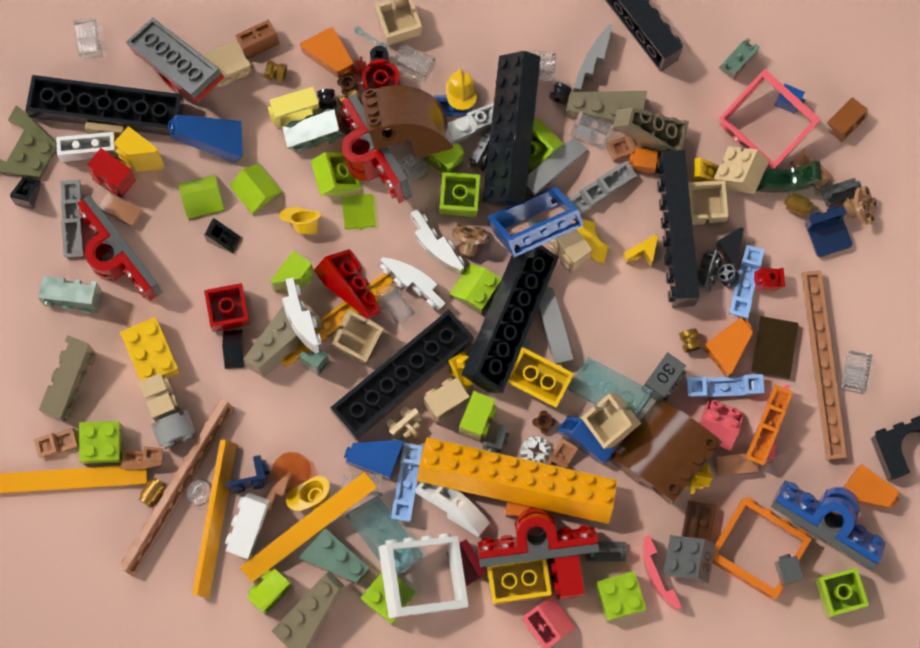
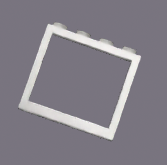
[379,533,469,618]

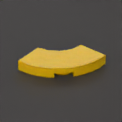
[577,219,609,265]

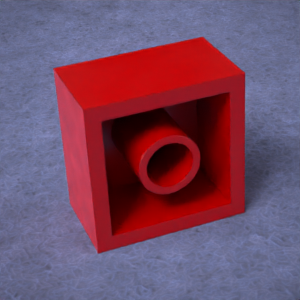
[87,148,136,198]
[204,283,251,332]
[549,555,585,601]

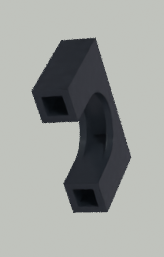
[870,416,920,482]

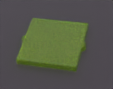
[342,194,376,230]

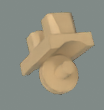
[386,406,423,440]

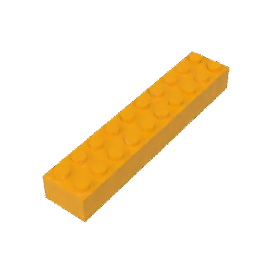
[416,437,617,524]

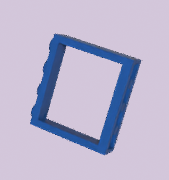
[487,186,584,257]

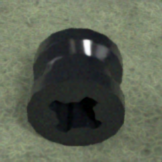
[370,46,389,62]
[549,82,572,104]
[317,89,336,109]
[717,264,740,288]

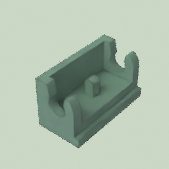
[719,38,760,80]
[299,349,330,376]

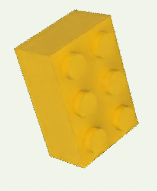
[120,317,180,381]
[486,559,552,605]

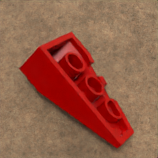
[314,249,381,319]

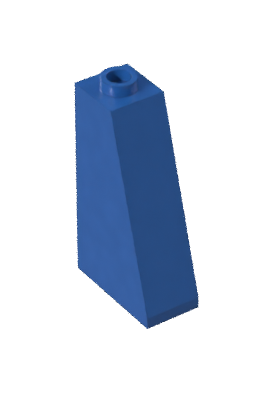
[168,115,243,162]

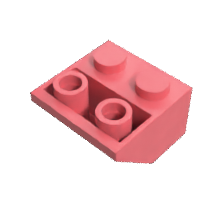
[699,398,744,451]
[521,596,576,648]

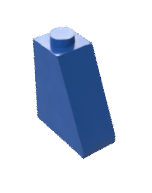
[556,416,615,463]
[344,440,404,480]

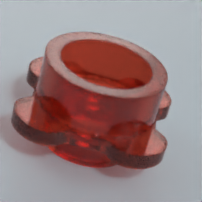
[354,56,367,78]

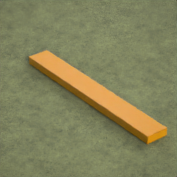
[282,273,398,368]
[192,440,238,598]
[0,466,148,494]
[240,471,377,583]

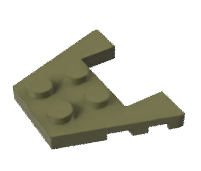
[0,106,57,179]

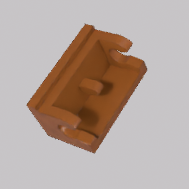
[235,19,280,59]
[827,97,868,142]

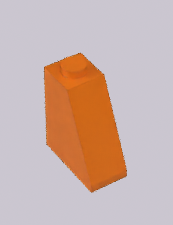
[300,26,354,78]
[703,317,753,377]
[843,464,900,510]

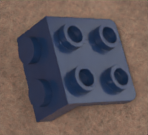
[805,206,853,257]
[226,455,270,494]

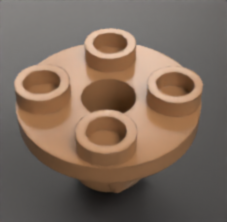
[843,186,877,225]
[452,224,490,257]

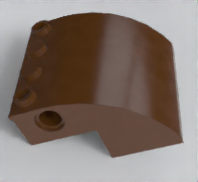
[362,85,453,159]
[609,401,722,504]

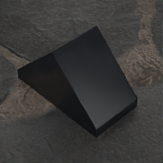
[10,177,41,209]
[204,218,241,253]
[715,227,744,267]
[222,330,244,369]

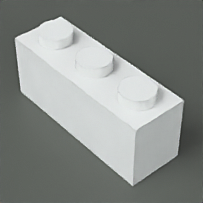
[56,132,118,162]
[225,493,270,559]

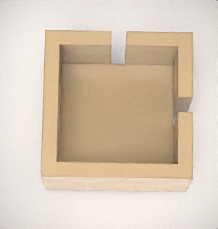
[375,0,422,46]
[714,146,769,194]
[688,180,729,225]
[548,229,593,272]
[329,310,384,363]
[138,373,180,424]
[424,378,469,424]
[581,393,641,449]

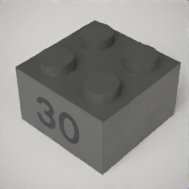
[641,352,687,401]
[663,535,716,583]

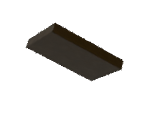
[751,316,798,379]

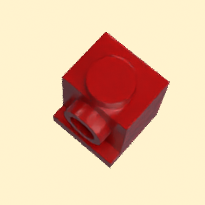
[754,268,785,291]

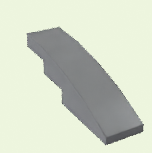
[573,24,613,92]
[527,137,588,196]
[569,161,637,215]
[60,180,84,257]
[538,288,574,365]

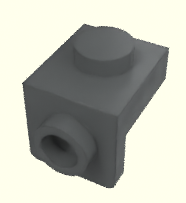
[482,425,509,453]

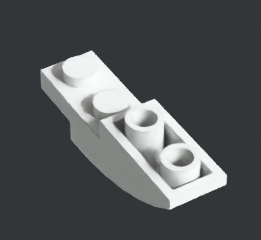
[448,103,494,143]
[411,209,465,274]
[378,257,445,311]
[282,278,322,353]
[415,482,490,537]

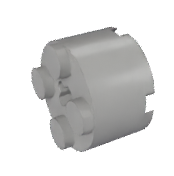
[151,410,196,449]

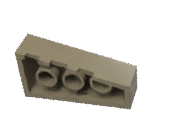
[565,91,647,127]
[39,335,96,422]
[272,572,345,648]

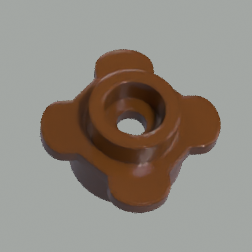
[337,74,359,95]
[532,410,556,434]

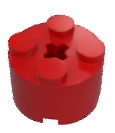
[362,59,400,92]

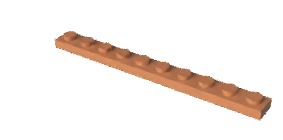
[801,270,847,461]
[119,399,234,576]

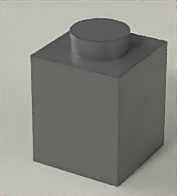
[775,554,804,586]

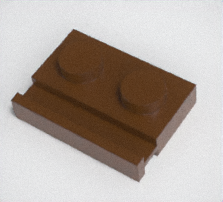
[681,500,716,541]

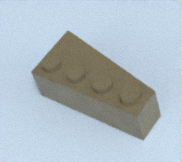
[613,107,689,155]
[243,306,323,377]

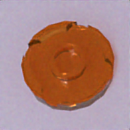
[272,452,311,491]

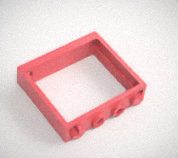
[718,69,821,171]

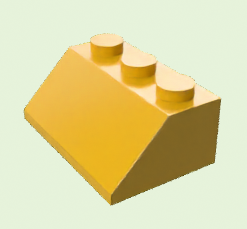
[113,126,165,172]
[507,347,574,408]

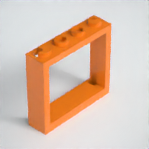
[712,497,812,601]

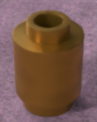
[784,192,813,216]
[138,478,165,508]

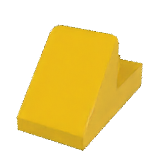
[693,157,719,182]
[622,234,658,266]

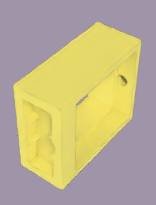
[268,87,320,129]

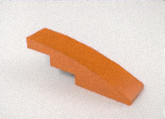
[745,384,793,465]

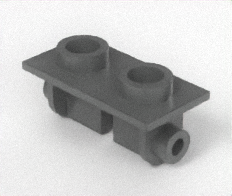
[469,131,490,172]
[820,178,861,207]
[697,250,722,292]
[586,542,627,561]

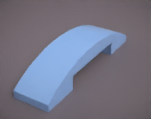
[729,245,765,319]
[686,374,765,398]
[391,443,423,522]

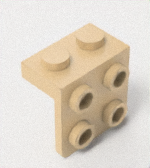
[204,41,252,87]

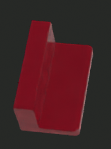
[447,539,486,586]

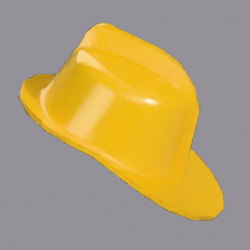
[446,68,477,110]
[279,207,322,235]
[286,476,330,511]

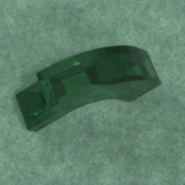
[756,161,822,193]

